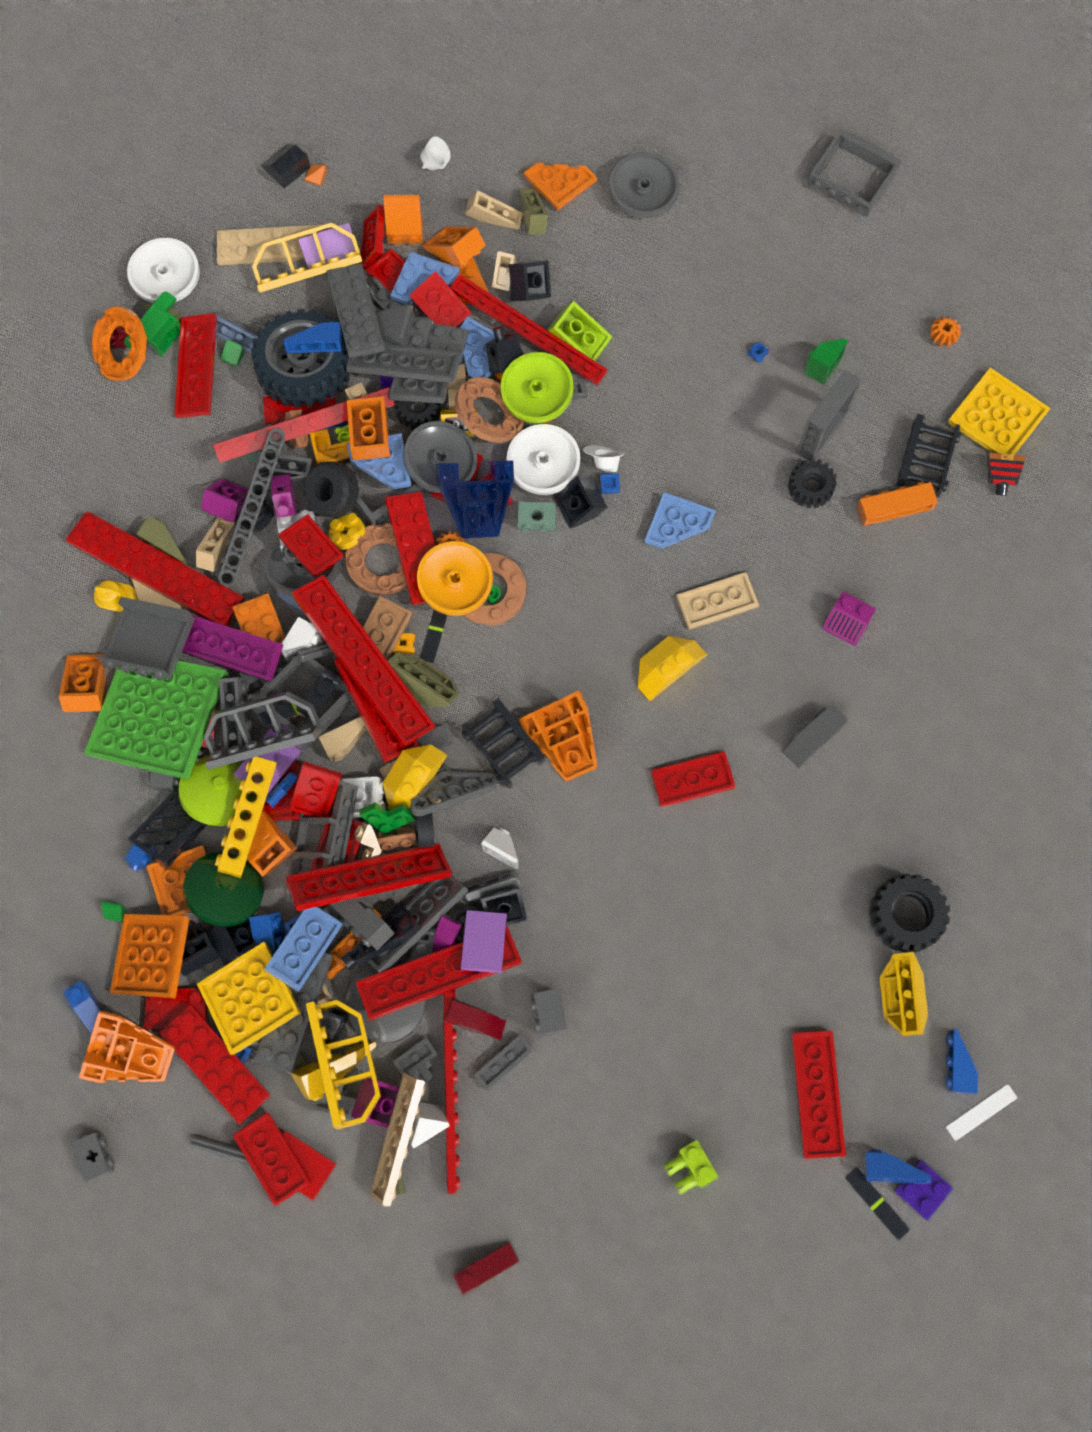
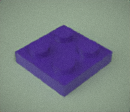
[894,1159,954,1221]

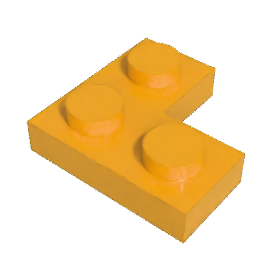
[310,429,350,464]

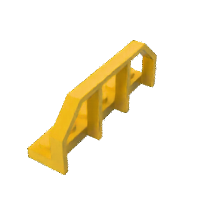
[252,222,362,293]
[306,1000,381,1130]

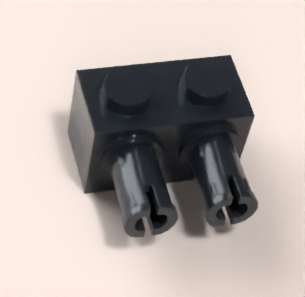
[180,923,220,977]

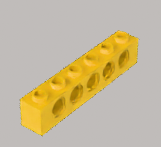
[215,757,277,878]

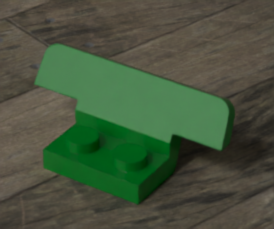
[124,292,181,357]

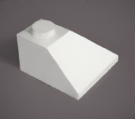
[481,827,519,870]

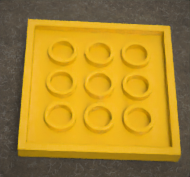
[948,367,1051,455]
[197,942,302,1055]

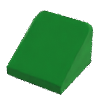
[221,340,245,366]
[101,901,126,922]

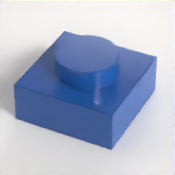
[600,473,620,494]

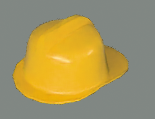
[94,580,138,612]

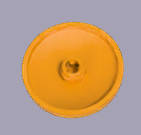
[417,541,493,616]

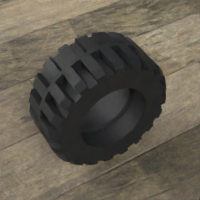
[869,874,950,953]

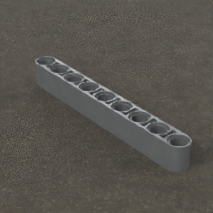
[218,428,285,587]

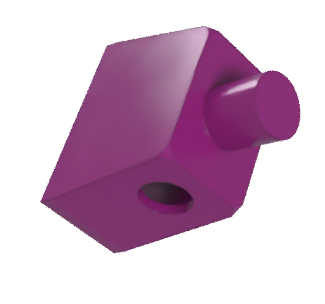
[272,474,297,517]

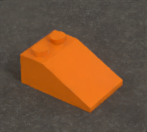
[383,195,424,245]
[422,226,486,266]
[59,654,106,712]

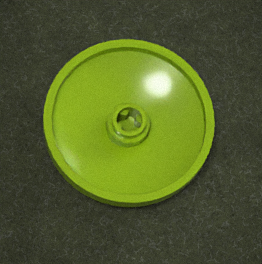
[501,352,574,423]
[179,756,257,826]

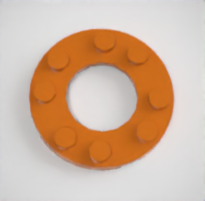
[92,306,147,381]

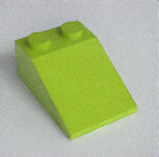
[547,301,613,361]

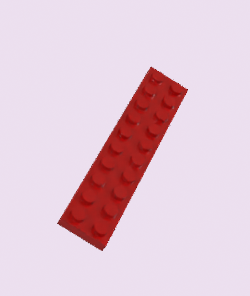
[65,511,245,626]
[292,575,436,748]

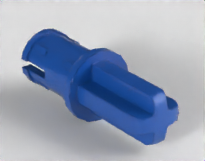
[265,772,298,808]

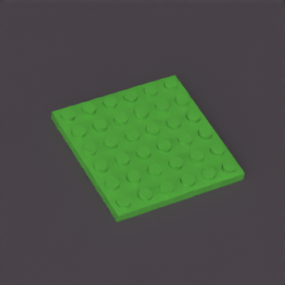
[84,660,228,780]

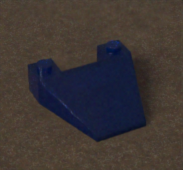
[436,460,514,539]

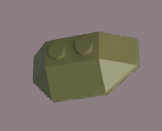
[388,652,460,708]

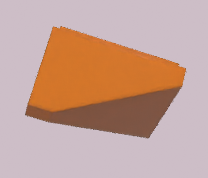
[304,165,327,186]

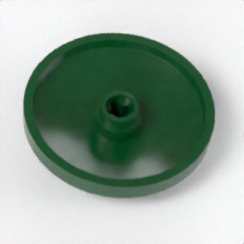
[183,852,264,926]

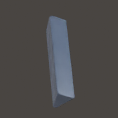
[215,314,258,353]

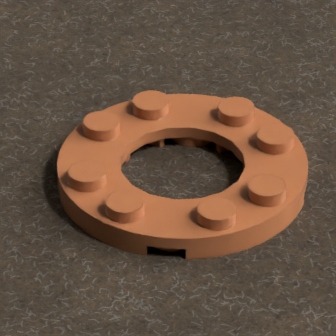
[455,377,524,443]
[345,523,407,595]
[463,553,526,626]

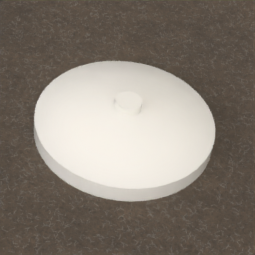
[127,238,200,303]
[507,424,580,495]

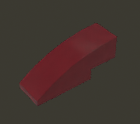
[444,1000,506,1041]

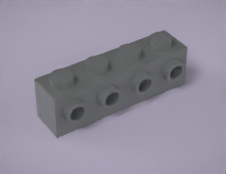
[219,677,252,751]

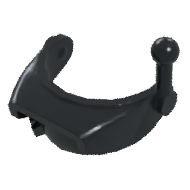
[240,489,275,532]

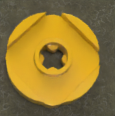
[329,513,365,549]

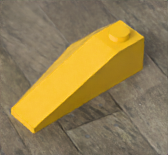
[291,1040,377,1101]

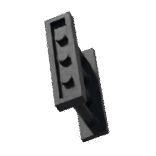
[896,413,961,497]
[461,698,545,789]

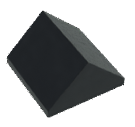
[480,886,527,926]

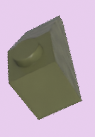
[519,188,548,236]
[136,516,188,566]

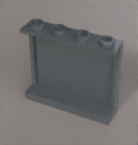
[96,597,195,680]

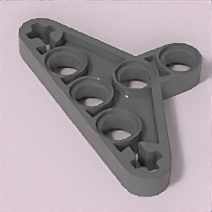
[410,762,497,816]

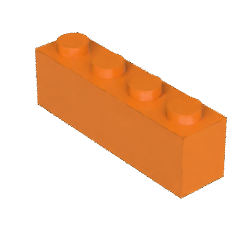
[857,482,938,526]

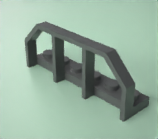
[204,692,323,770]
[288,780,359,876]

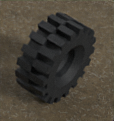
[394,400,441,430]
[788,459,837,508]

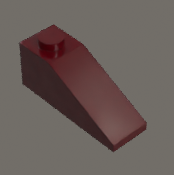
[453,1242,520,1295]

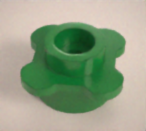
[487,584,501,604]

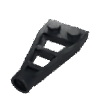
[341,902,421,970]

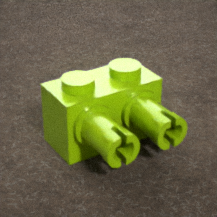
[663,1140,719,1196]

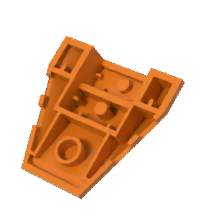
[518,690,598,782]
[79,1010,175,1083]

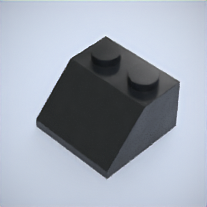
[261,144,310,189]
[509,261,551,301]
[554,477,608,528]
[208,919,258,966]

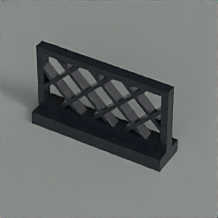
[129,785,207,870]

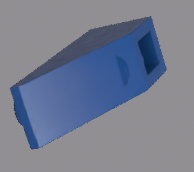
[249,912,285,956]
[945,1029,978,1094]

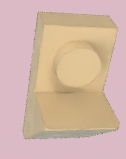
[492,251,516,291]

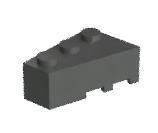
[252,451,315,491]
[783,704,848,769]
[330,898,395,950]

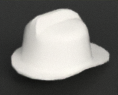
[420,137,450,171]
[583,445,624,473]

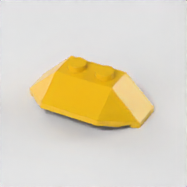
[637,636,707,701]
[382,745,447,810]
[880,952,928,1036]

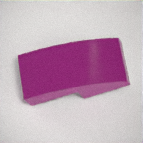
[433,915,461,952]

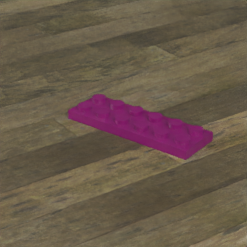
[182,615,283,681]

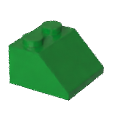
[805,338,849,384]

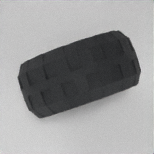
[304,461,359,517]

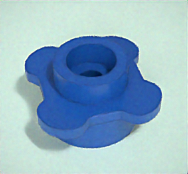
[747,342,769,362]

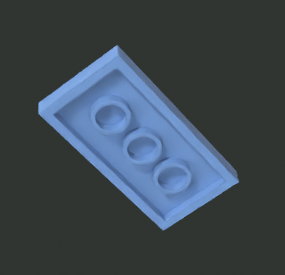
[264,907,343,992]

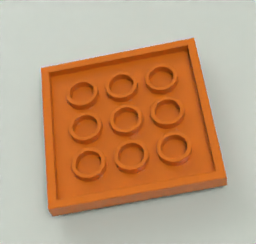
[110,914,190,998]

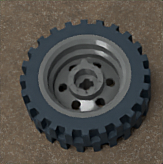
[251,309,352,408]

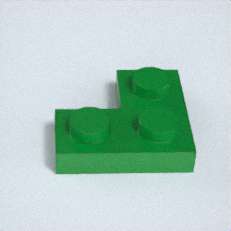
[360,802,415,834]

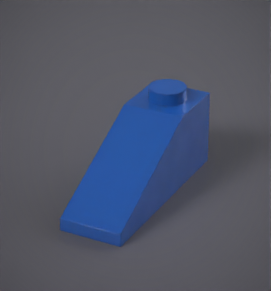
[284,322,342,353]
[63,980,104,1034]
[866,1149,931,1184]

